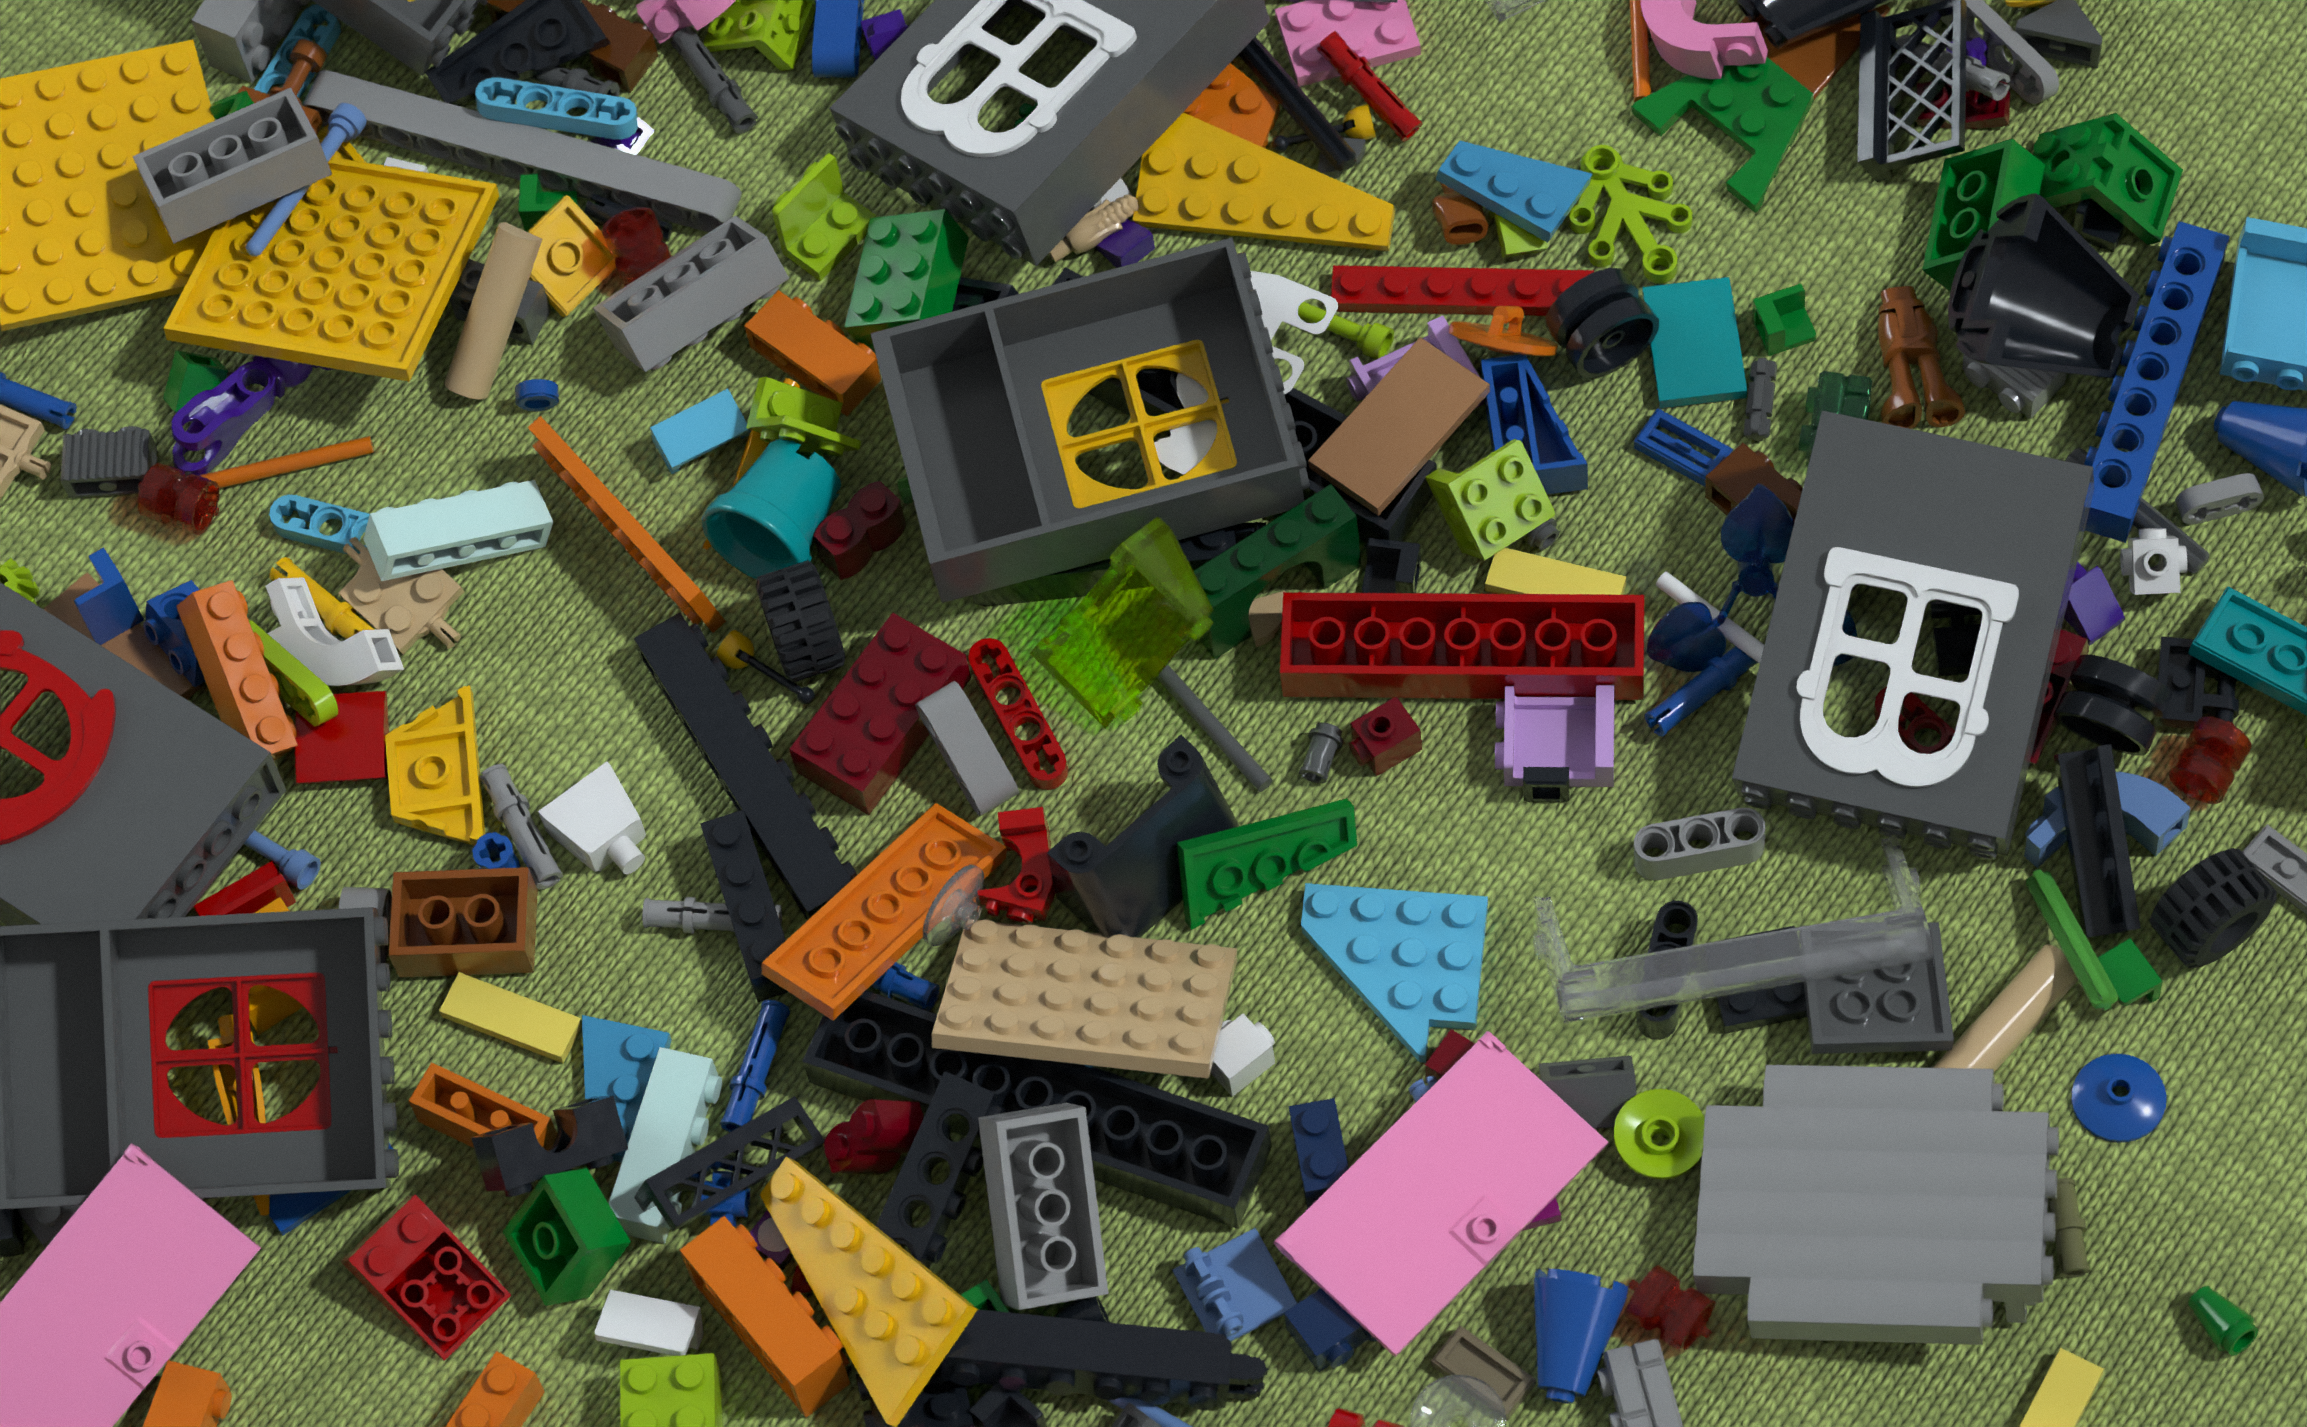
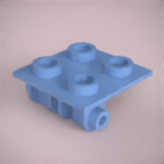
[1172,1228,1298,1342]

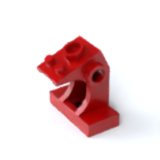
[977,807,1056,924]

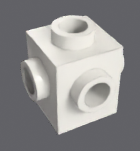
[2120,528,2187,595]

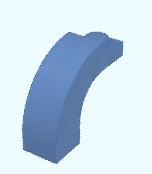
[2024,772,2191,868]

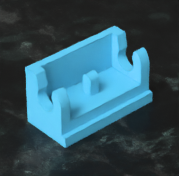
[650,389,751,474]

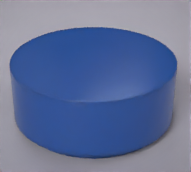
[515,379,559,411]

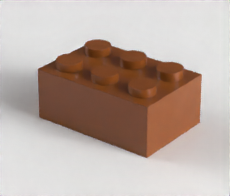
[389,867,538,977]

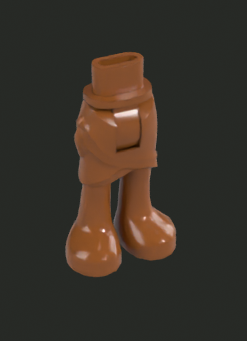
[1878,286,1965,429]

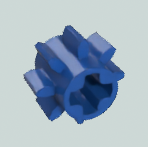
[701,1171,750,1227]

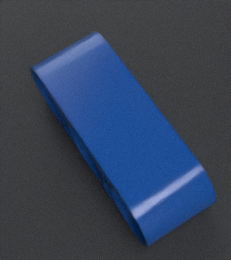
[812,0,864,78]

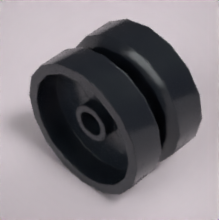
[1545,268,1659,378]
[2053,655,2172,756]

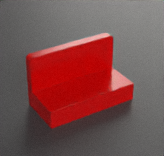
[193,861,296,916]

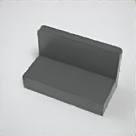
[1539,1055,1637,1129]

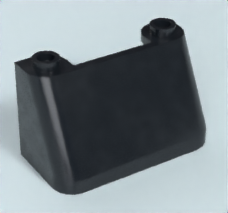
[1047,735,1239,938]

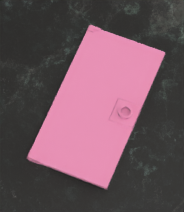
[1274,1031,1608,1357]
[0,1143,261,1427]

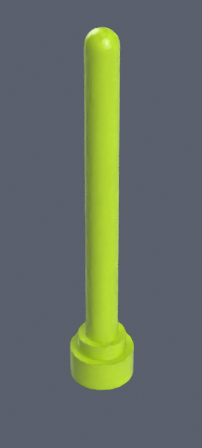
[1298,302,1394,360]

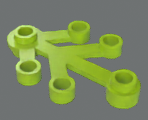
[1569,145,1693,284]

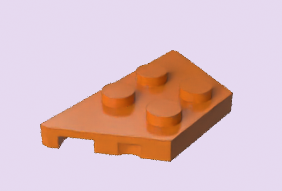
[1184,63,1280,148]

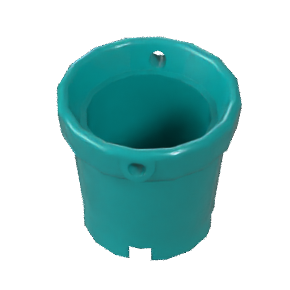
[701,439,841,580]

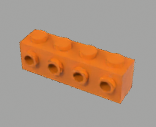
[176,580,298,760]

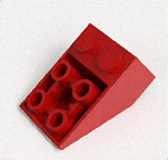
[340,1194,511,1361]

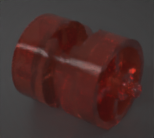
[602,207,672,287]
[137,463,220,535]
[2169,717,2252,804]
[1625,1265,1715,1354]

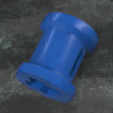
[472,832,520,869]

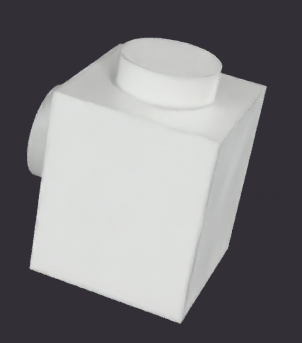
[1210,1013,1275,1097]

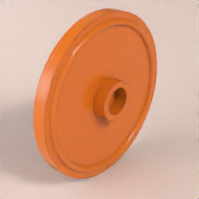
[1449,306,1558,356]

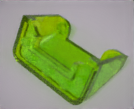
[1030,516,1214,729]

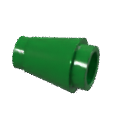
[2188,1286,2259,1356]

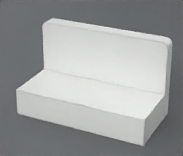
[595,1290,704,1356]

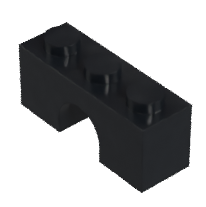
[472,1095,628,1197]

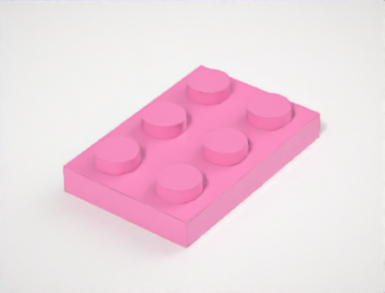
[1275,0,1421,87]

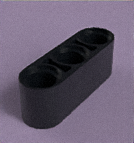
[1636,901,1698,1040]

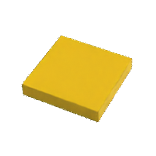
[527,195,625,317]

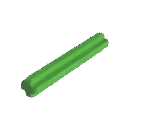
[2026,869,2118,1011]

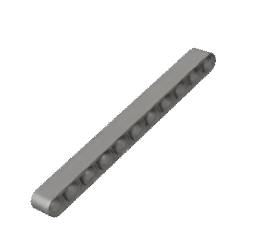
[302,70,742,233]

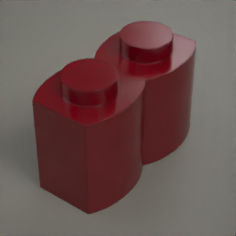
[814,481,906,580]
[823,1099,924,1175]

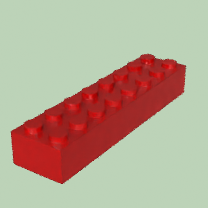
[1280,592,1644,700]

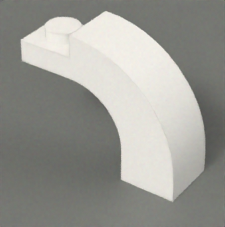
[265,578,404,686]

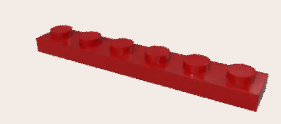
[1331,265,1594,316]

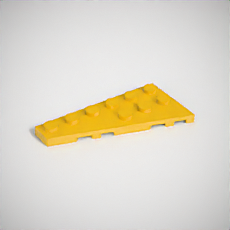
[1132,112,1395,251]
[760,1157,978,1427]

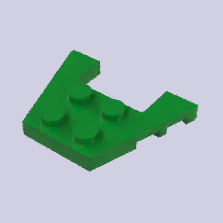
[1631,57,1814,213]

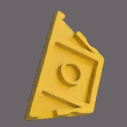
[385,685,485,846]

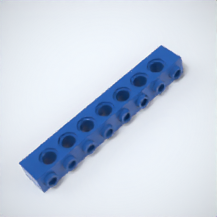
[2084,221,2230,543]

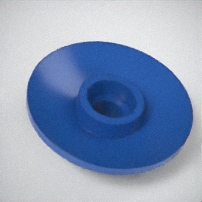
[2071,1054,2167,1143]

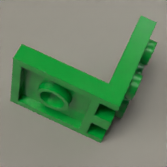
[2033,113,2183,245]

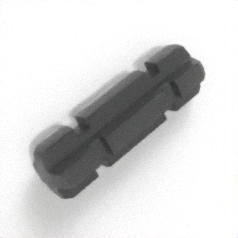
[1744,358,1777,442]

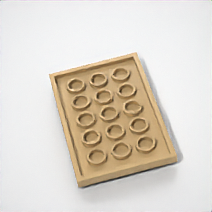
[932,919,1237,1079]

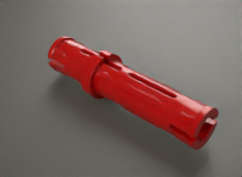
[1316,31,1423,142]

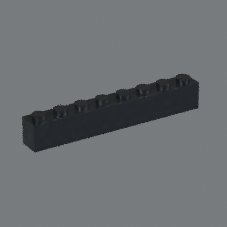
[634,613,857,921]

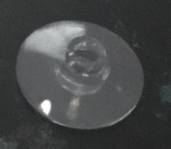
[923,865,984,946]
[1410,1375,1506,1427]

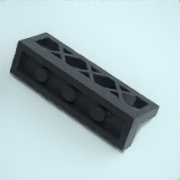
[2054,744,2141,938]
[634,1096,824,1231]

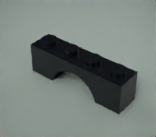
[700,810,788,1002]

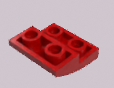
[295,691,389,784]

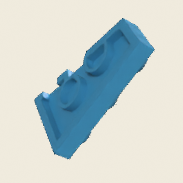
[1436,140,1592,243]
[582,1015,672,1162]

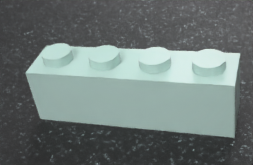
[363,480,553,581]
[609,1047,722,1244]

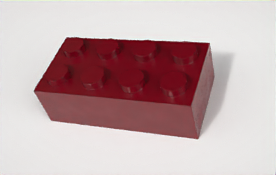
[789,612,971,815]

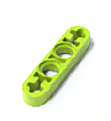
[249,620,338,726]

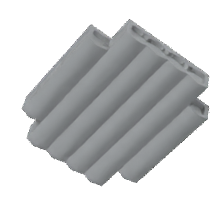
[1693,1065,2059,1345]

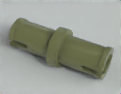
[2048,1178,2090,1278]

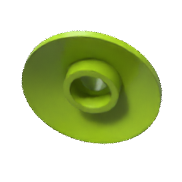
[1613,1089,1705,1179]

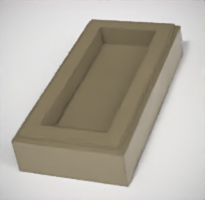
[1431,1325,1536,1421]

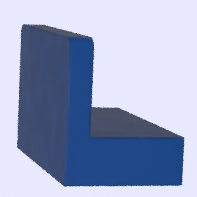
[74,547,144,645]

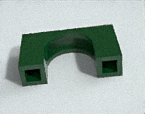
[1182,484,1361,660]

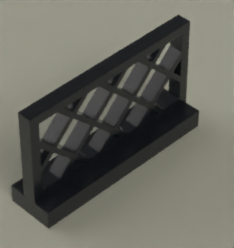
[1857,0,1967,182]

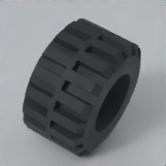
[756,560,845,683]
[2149,848,2277,968]

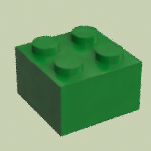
[502,1168,631,1306]

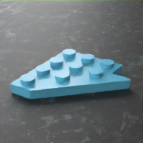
[1301,883,1488,1063]

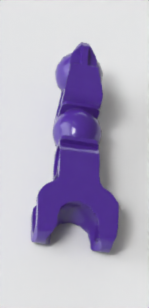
[172,355,334,479]

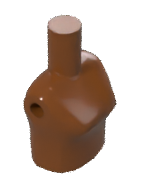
[1432,182,1488,245]

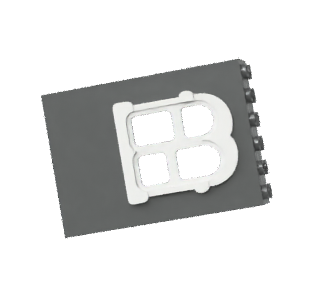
[830,0,1270,266]
[1732,411,2094,860]

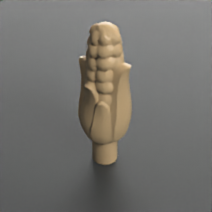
[1048,195,1139,263]

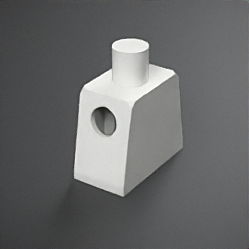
[538,762,646,874]

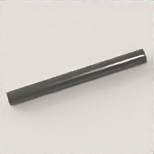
[1147,655,1273,792]

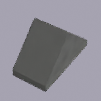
[2015,0,2103,68]

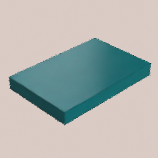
[1642,277,1747,408]
[2188,586,2307,715]

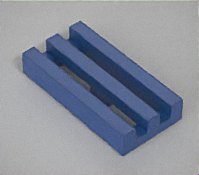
[1634,408,1733,487]

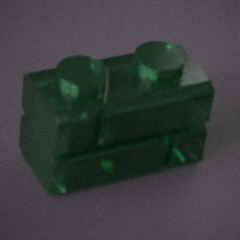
[1799,371,1873,467]

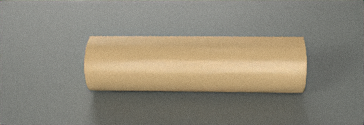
[444,222,542,399]
[1932,944,2078,1072]

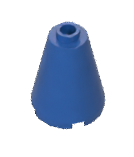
[2214,401,2307,498]
[1534,1268,1628,1404]

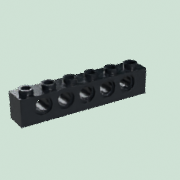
[830,1071,1005,1334]

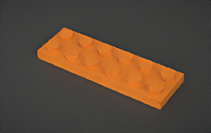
[528,416,726,633]
[762,803,1007,1021]

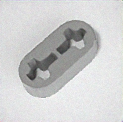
[2175,473,2264,525]

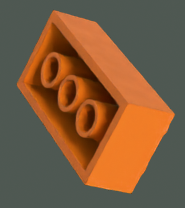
[679,1216,851,1418]

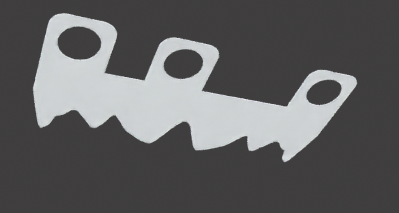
[1154,271,1338,475]

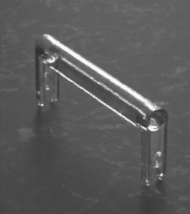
[1533,835,1933,1024]

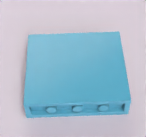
[2219,217,2307,391]

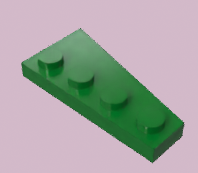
[1177,798,1358,930]

